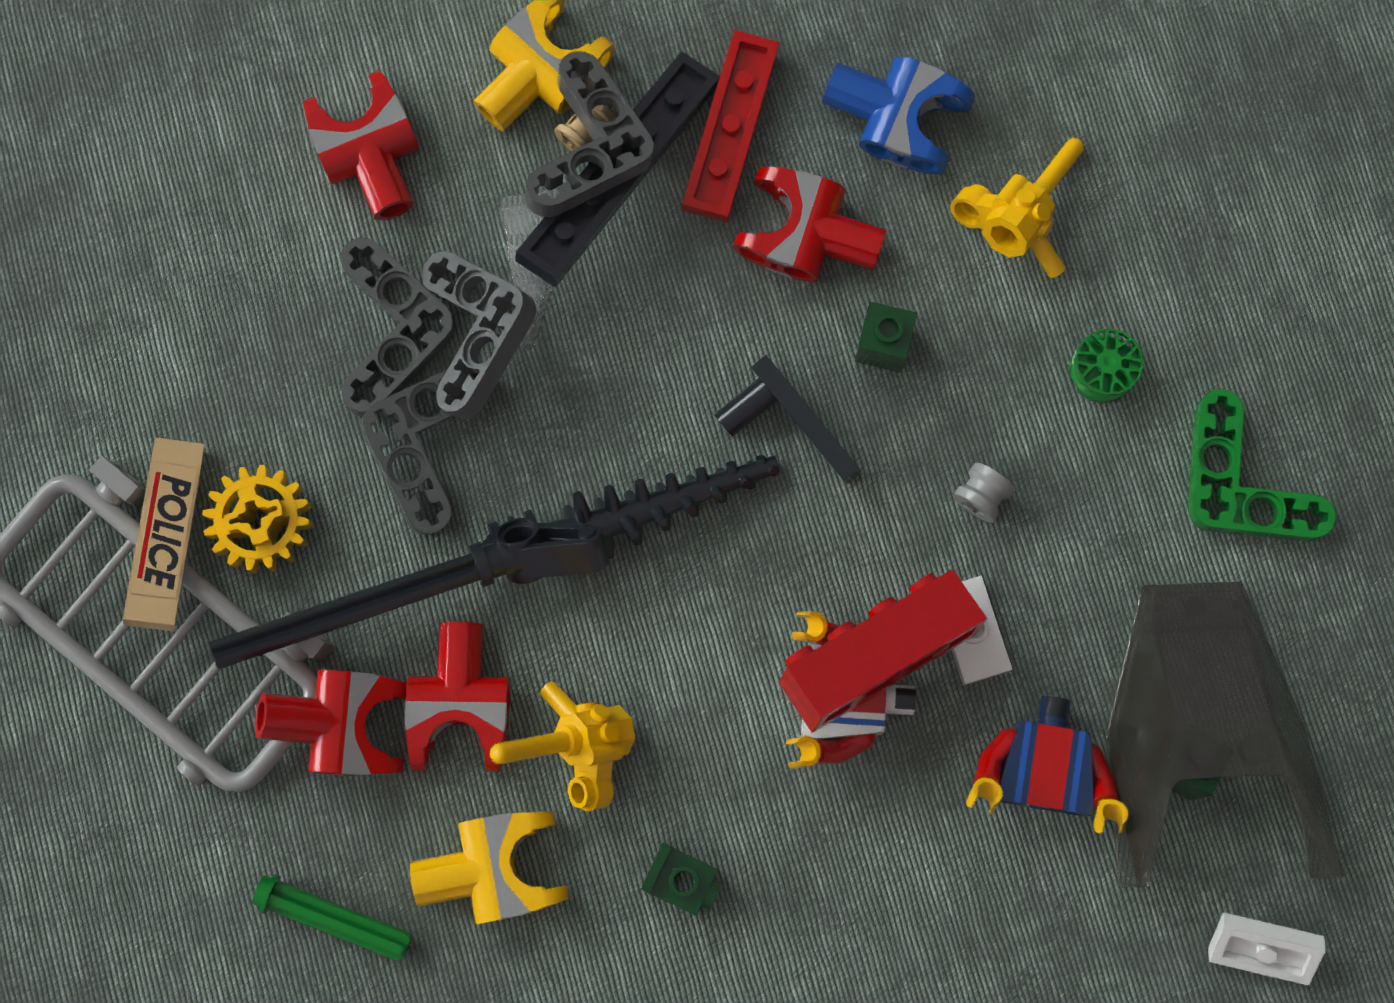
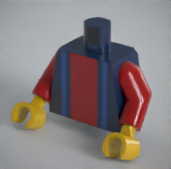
[966,696,1128,833]

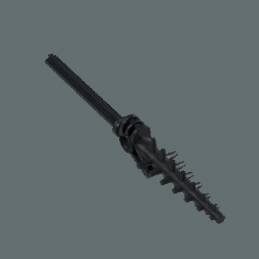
[209,455,780,669]

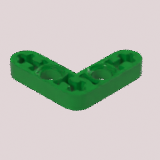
[1188,389,1336,542]

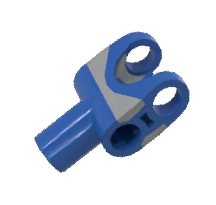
[822,56,975,174]

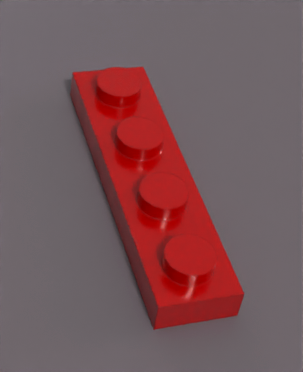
[682,30,780,223]

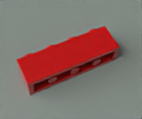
[778,569,987,733]

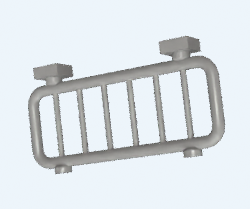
[0,455,335,792]

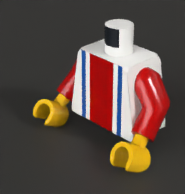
[786,611,916,769]

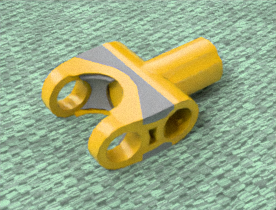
[473,0,615,132]
[410,812,569,924]

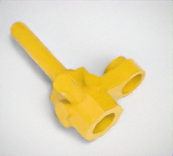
[950,138,1084,278]
[490,681,636,811]

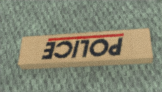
[123,437,205,631]

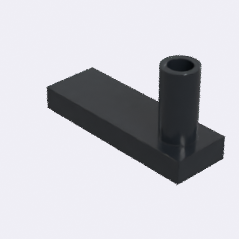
[714,355,862,484]

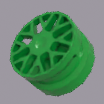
[1069,329,1144,403]

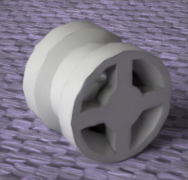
[952,462,1015,523]

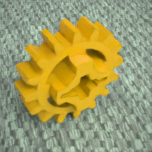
[202,465,313,574]

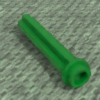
[252,874,411,961]

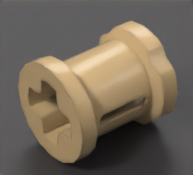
[554,94,616,152]

